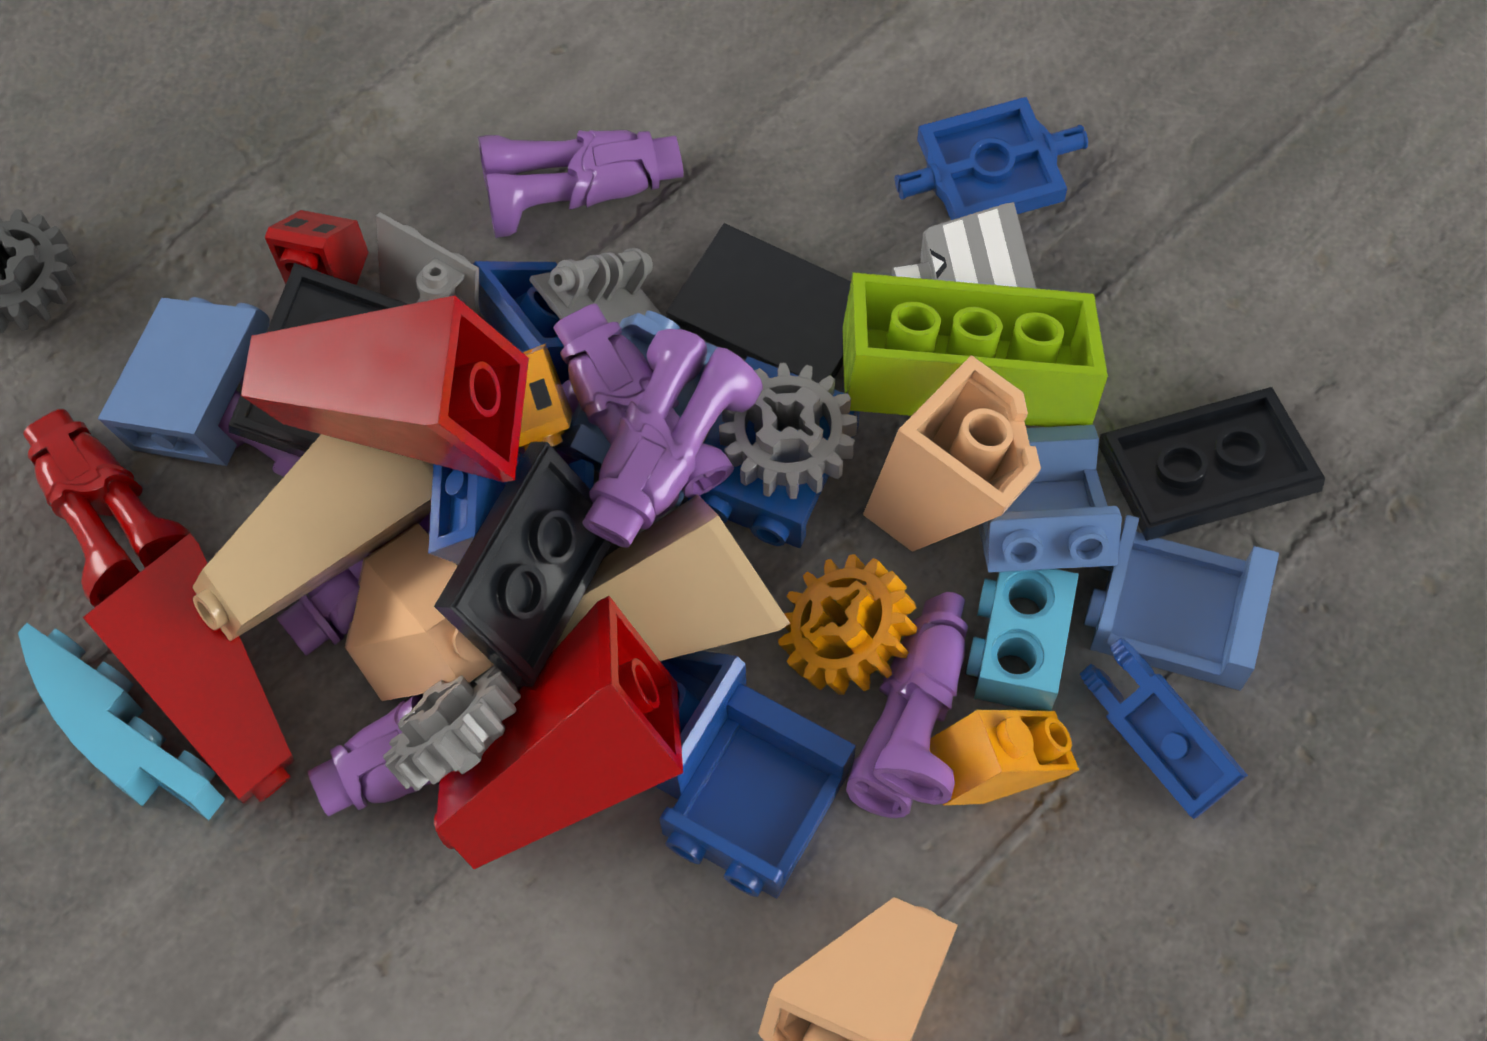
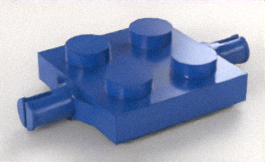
[895,97,1088,220]

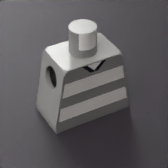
[892,202,1036,289]

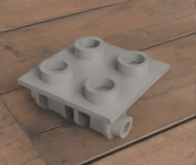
[376,212,479,314]
[529,248,662,325]

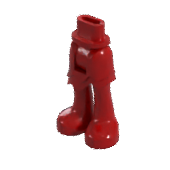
[24,409,193,607]

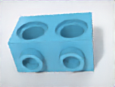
[966,569,1079,711]

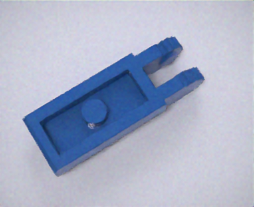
[1079,638,1248,819]

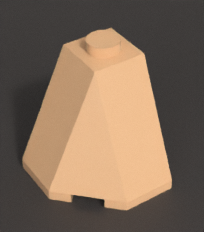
[863,355,1041,552]
[345,523,494,701]
[758,897,958,1041]

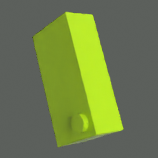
[843,272,1108,427]

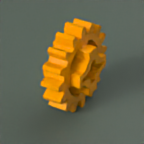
[778,554,917,695]

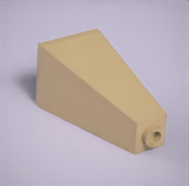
[192,434,433,642]
[551,494,790,661]

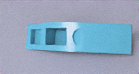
[18,623,225,820]

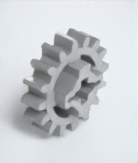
[719,363,857,499]
[383,666,521,791]

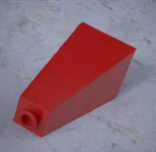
[241,295,529,482]
[82,533,295,803]
[434,596,683,869]

